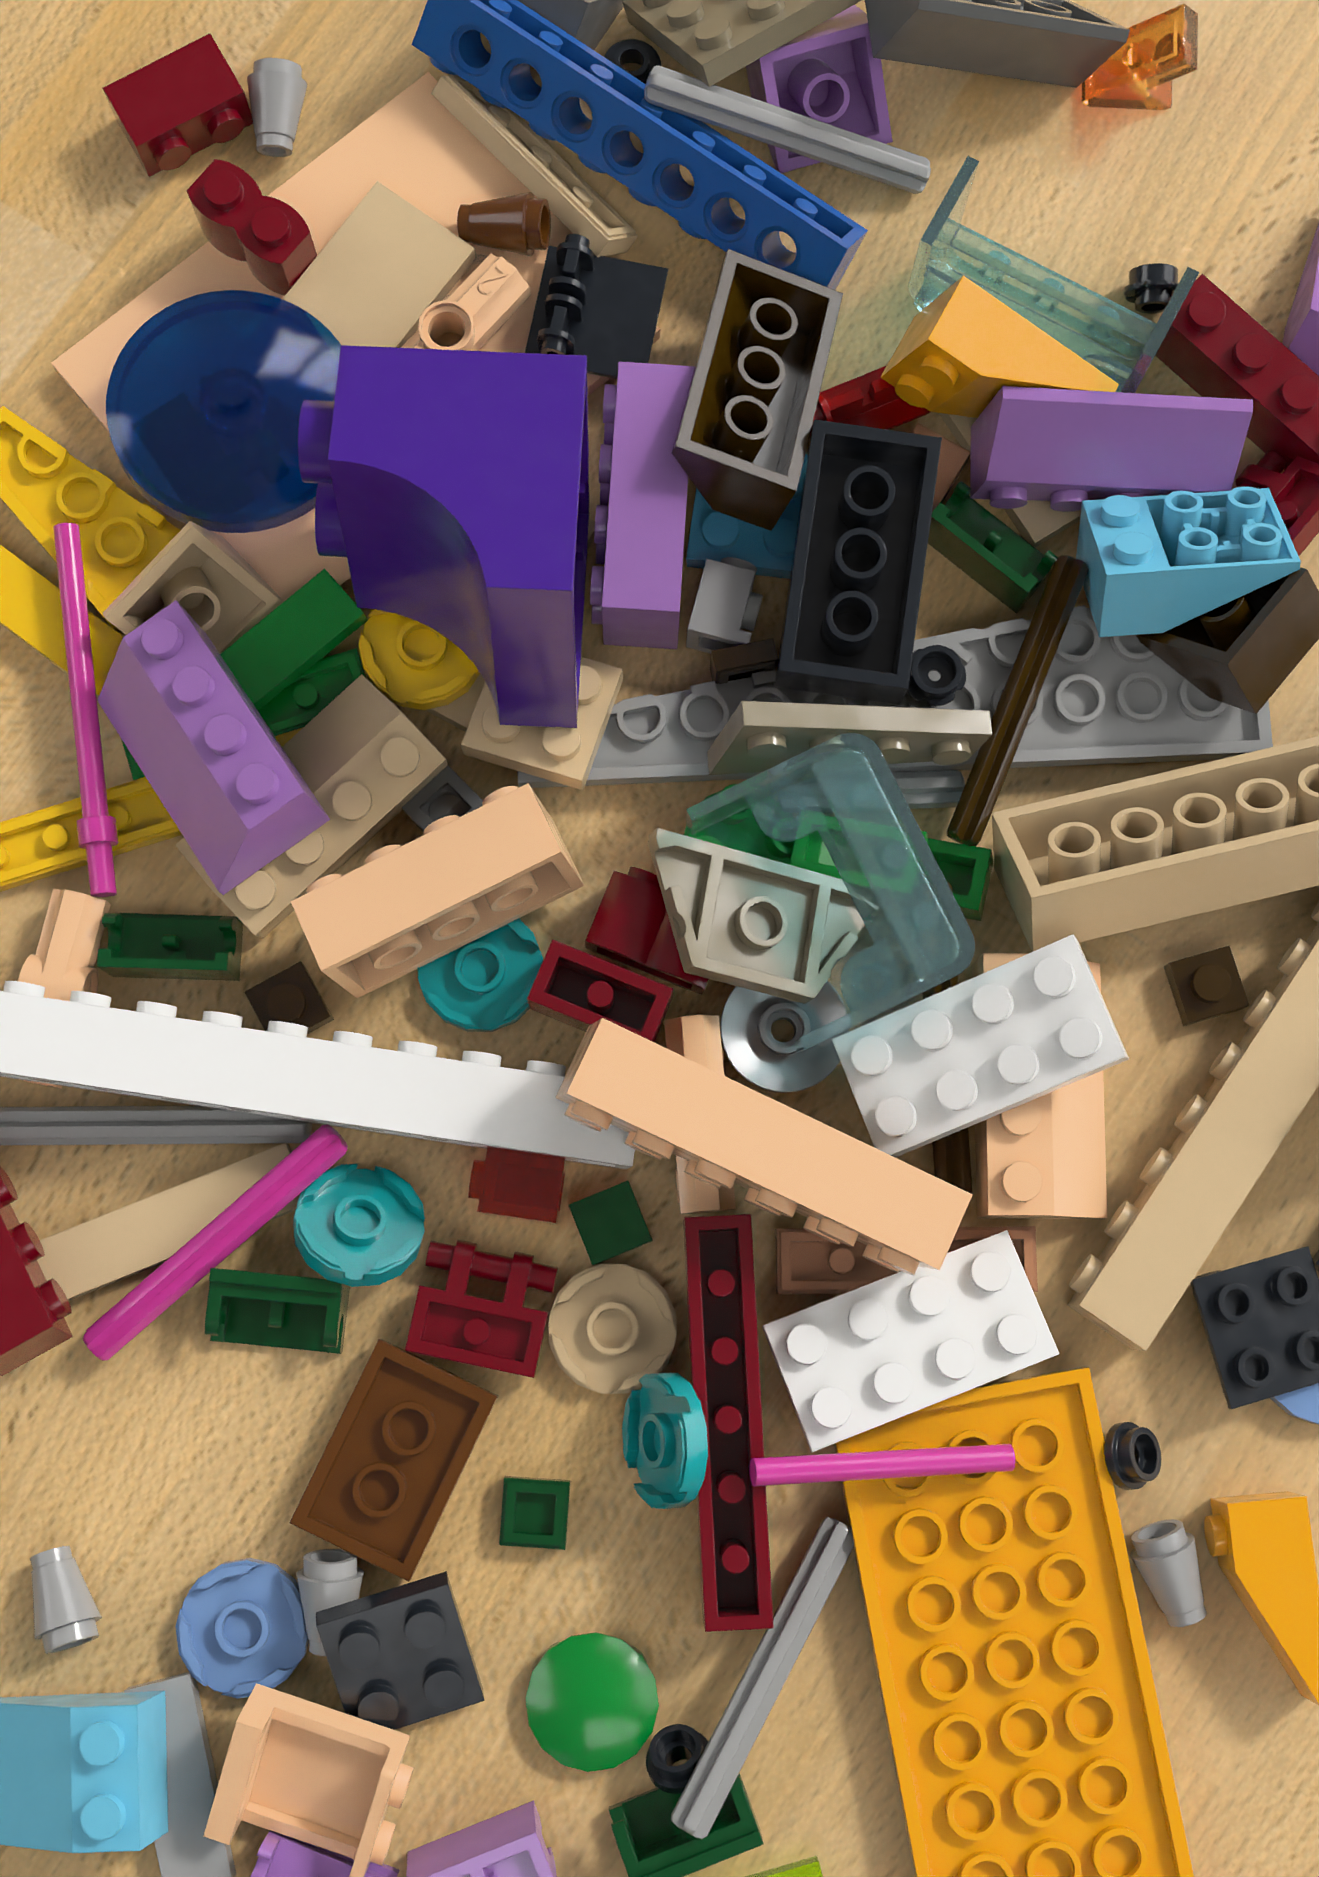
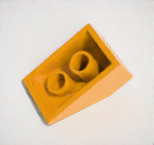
[881,275,1119,418]

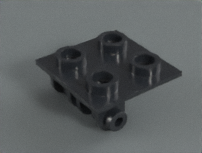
[525,234,668,379]
[1191,1246,1319,1409]

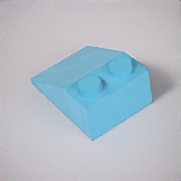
[0,1691,168,1853]

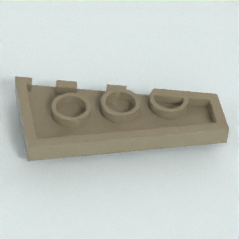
[707,701,992,775]

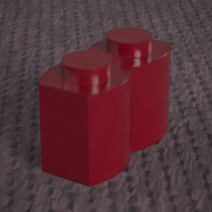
[186,159,317,296]
[585,867,709,995]

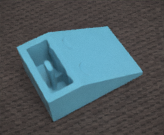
[1076,486,1301,637]

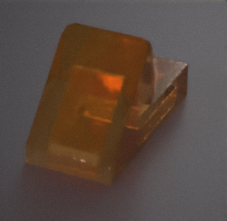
[1081,3,1198,110]

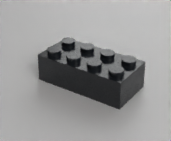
[774,419,942,705]

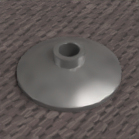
[720,981,849,1093]

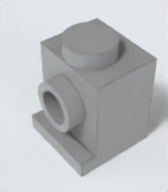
[686,557,763,653]

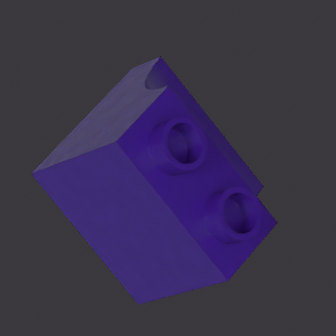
[298,345,590,728]

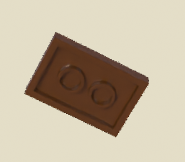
[290,1339,498,1582]

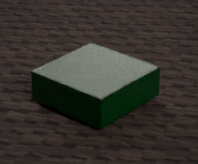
[568,1181,653,1266]
[499,1476,571,1550]

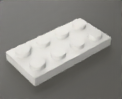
[832,934,1129,1158]
[762,1230,1059,1453]

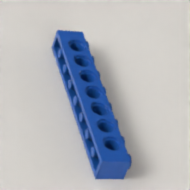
[412,0,868,290]

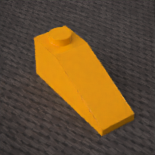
[1204,1491,1319,1705]

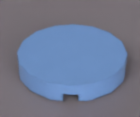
[175,1558,309,1699]

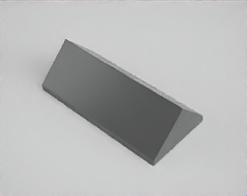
[865,0,1130,88]

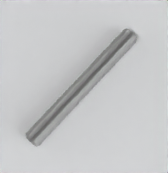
[644,66,931,194]
[0,1106,312,1145]
[671,1517,854,1839]

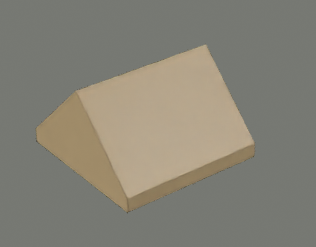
[103,521,283,654]

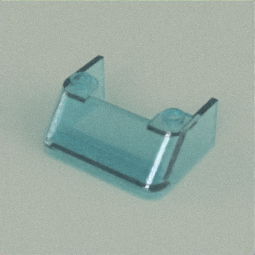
[908,156,1199,393]
[686,733,975,1054]

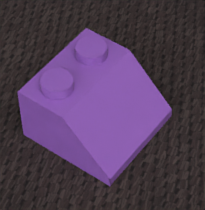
[746,5,893,173]

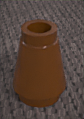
[457,192,551,256]

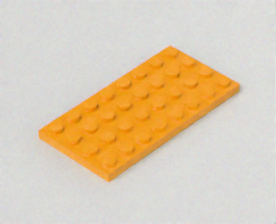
[834,1367,1194,1877]

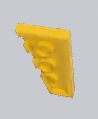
[0,406,181,631]

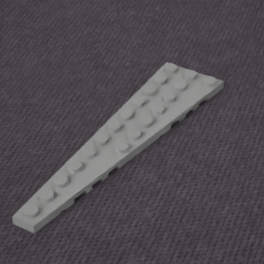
[518,605,1273,788]

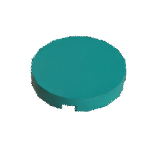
[417,918,543,1032]
[293,1164,425,1287]
[622,1373,708,1509]

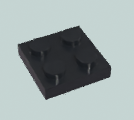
[316,1571,485,1730]

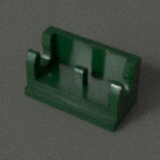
[928,481,1058,614]
[97,913,243,981]
[205,1268,350,1354]
[609,1773,764,1877]

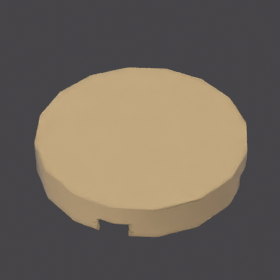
[548,1264,677,1394]

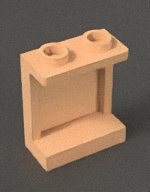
[203,1683,414,1877]

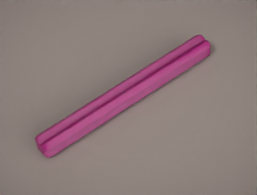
[83,1124,348,1361]

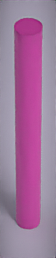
[749,1444,1015,1486]

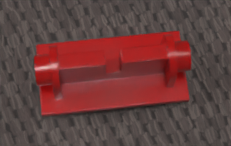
[810,366,931,435]

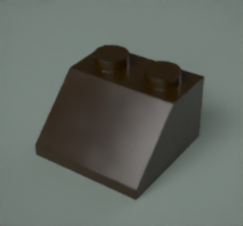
[1136,567,1319,714]

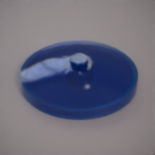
[106,290,341,533]

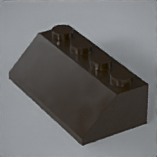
[672,249,843,531]

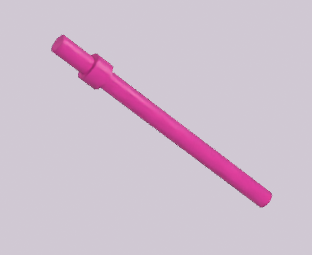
[53,523,118,897]

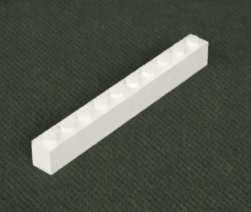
[0,981,635,1169]

